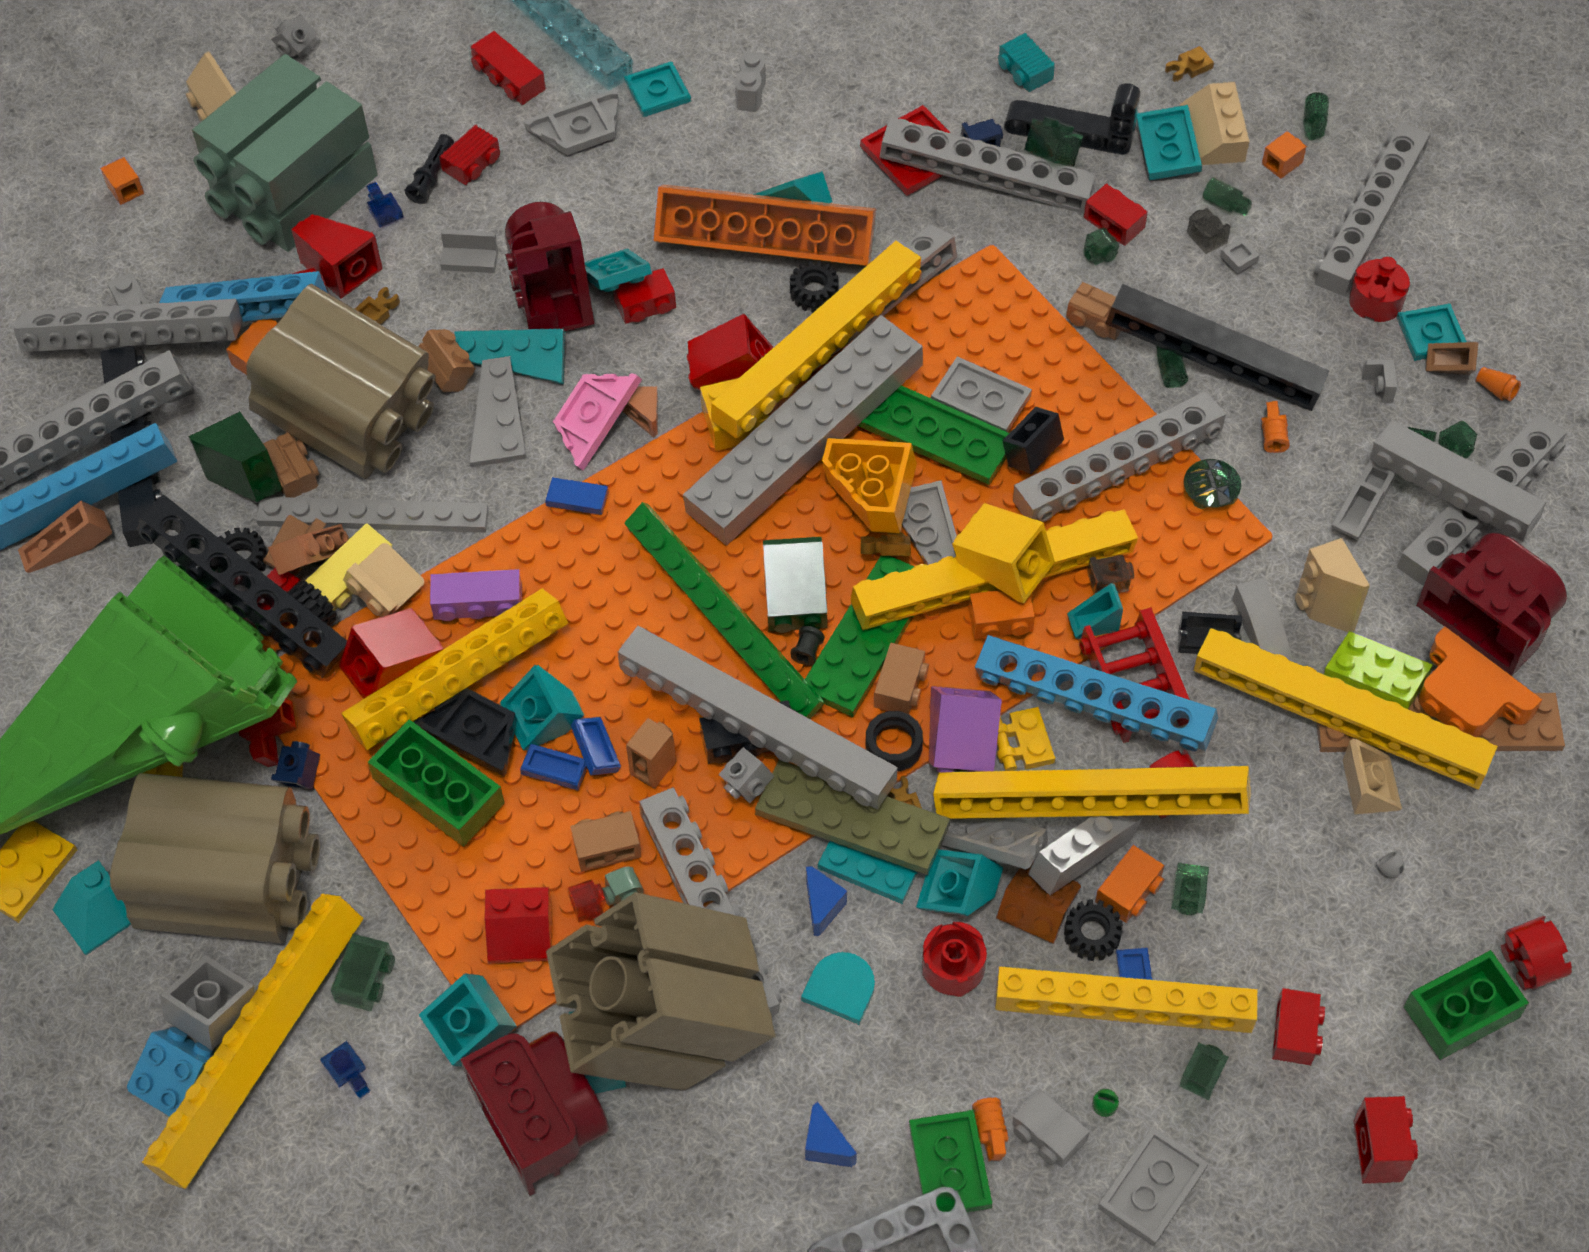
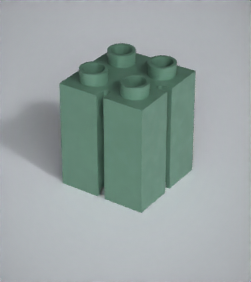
[192,54,378,252]

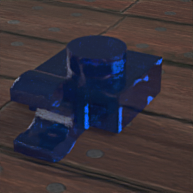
[366,182,404,228]
[320,1041,370,1099]

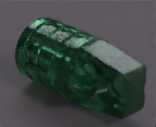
[1304,92,1329,141]
[1202,177,1252,216]
[1156,346,1188,388]

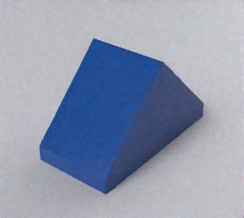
[806,866,847,936]
[805,1102,857,1167]

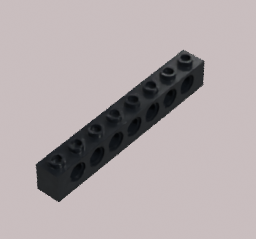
[138,494,347,678]

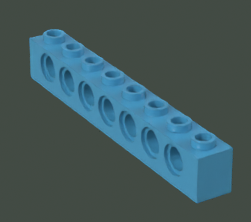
[975,635,1218,751]

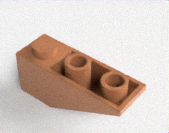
[268,524,349,575]

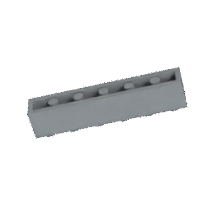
[1370,420,1546,542]

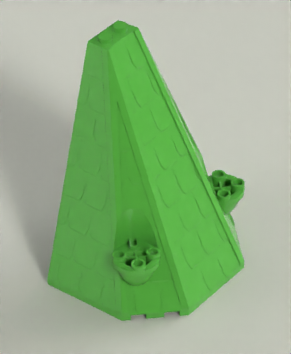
[0,555,297,835]

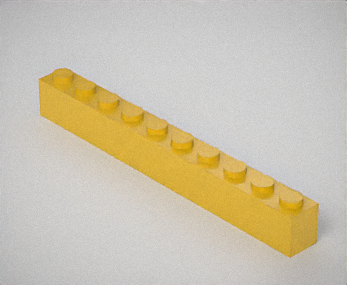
[711,241,921,439]
[850,509,1138,630]
[1193,628,1498,790]
[933,766,1251,819]
[141,893,364,1189]

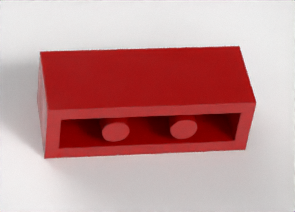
[470,31,546,105]

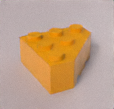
[822,438,917,533]

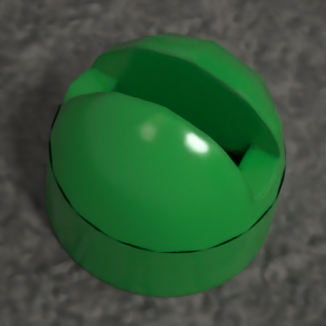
[1092,1089,1119,1117]

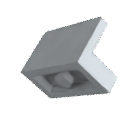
[440,230,498,273]

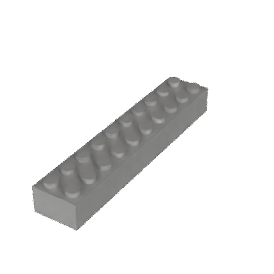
[683,315,923,546]

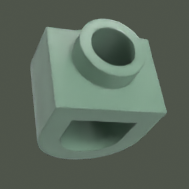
[602,867,644,906]

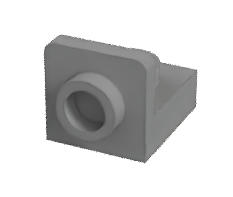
[1362,359,1397,403]

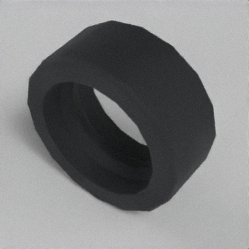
[865,711,923,771]

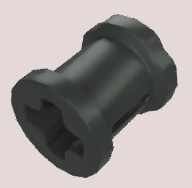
[790,626,825,666]

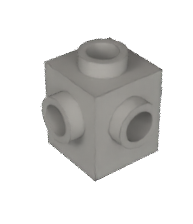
[271,14,318,57]
[718,747,774,803]

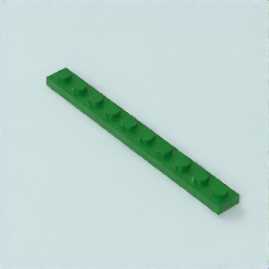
[624,502,825,719]

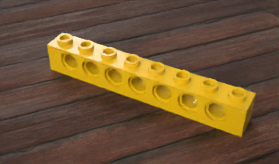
[341,588,568,750]
[995,967,1258,1033]

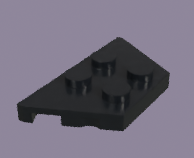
[413,688,517,776]

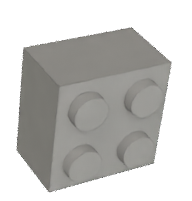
[160,955,255,1050]

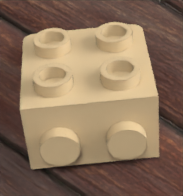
[343,543,424,617]

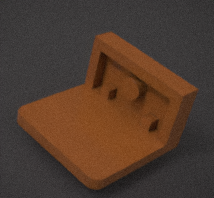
[996,862,1081,944]

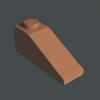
[18,501,112,573]

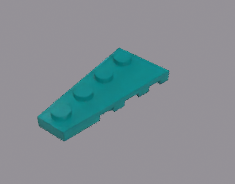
[454,329,565,385]

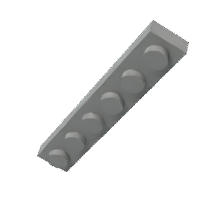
[107,272,195,403]

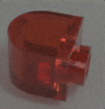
[567,879,605,923]

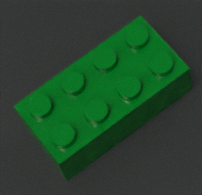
[368,719,505,847]

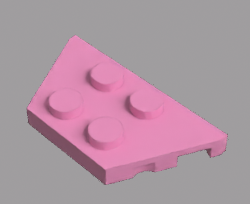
[553,374,642,470]

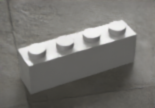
[1028,816,1143,895]

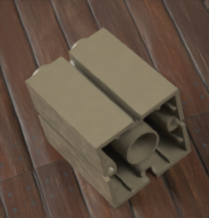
[546,892,775,1091]

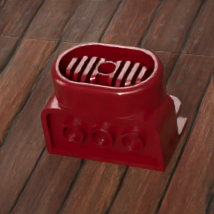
[505,202,594,331]
[1416,533,1567,676]
[460,1031,609,1196]

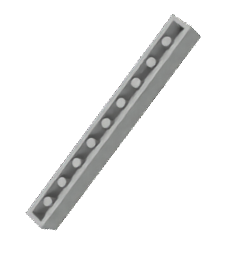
[618,626,898,810]

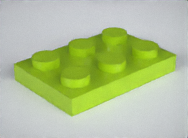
[1324,631,1433,709]

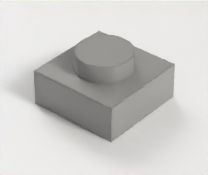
[1220,238,1260,274]

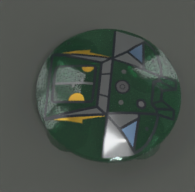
[1184,459,1241,509]

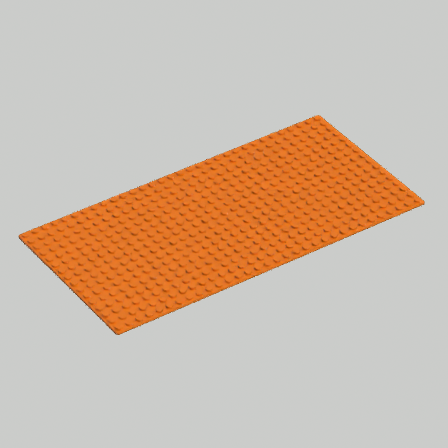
[278,245,1273,1033]

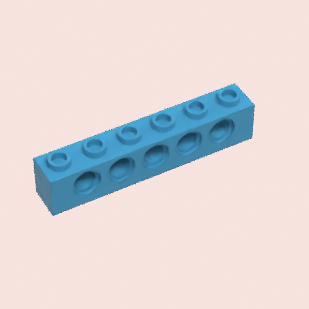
[159,271,328,321]

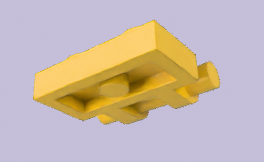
[997,707,1055,771]

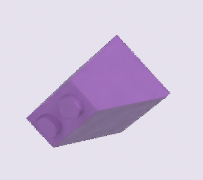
[929,686,1002,772]

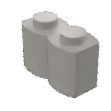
[735,51,766,112]
[1013,1089,1089,1167]

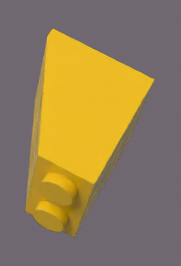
[952,503,1055,603]

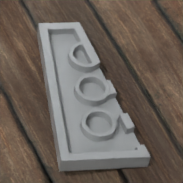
[469,356,526,467]
[902,481,957,565]

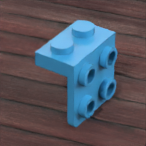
[127,1027,214,1117]

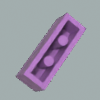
[430,569,522,621]

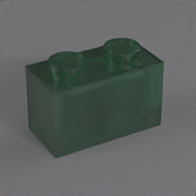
[1024,116,1083,166]
[330,934,395,1011]

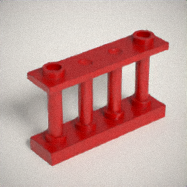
[1079,607,1190,743]

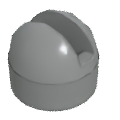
[1376,851,1404,878]

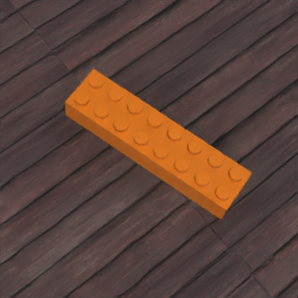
[653,184,876,266]

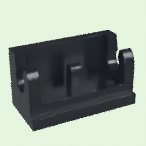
[1178,611,1242,654]

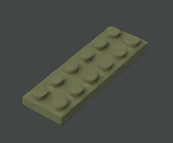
[755,759,950,875]

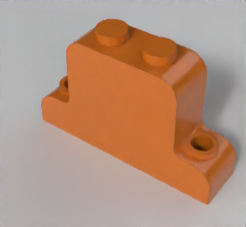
[1418,626,1543,737]

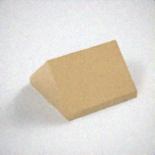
[1342,738,1402,814]

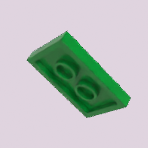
[909,1110,993,1212]

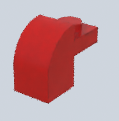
[239,698,296,767]

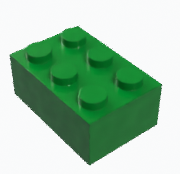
[1404,950,1529,1060]

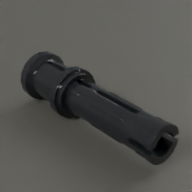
[405,134,454,204]

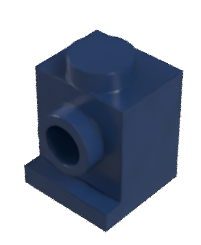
[961,119,1003,147]
[271,741,320,790]

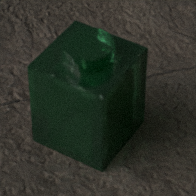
[1179,1043,1229,1100]

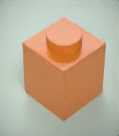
[1262,131,1307,179]
[100,157,144,205]

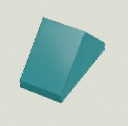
[1067,583,1123,639]

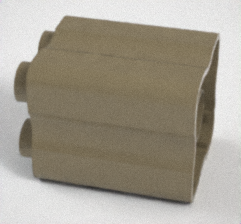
[246,284,436,479]
[110,773,320,944]

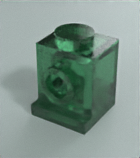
[1171,863,1209,915]

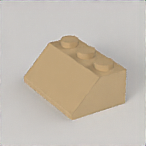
[186,52,236,122]
[1180,82,1249,165]
[1295,538,1370,632]

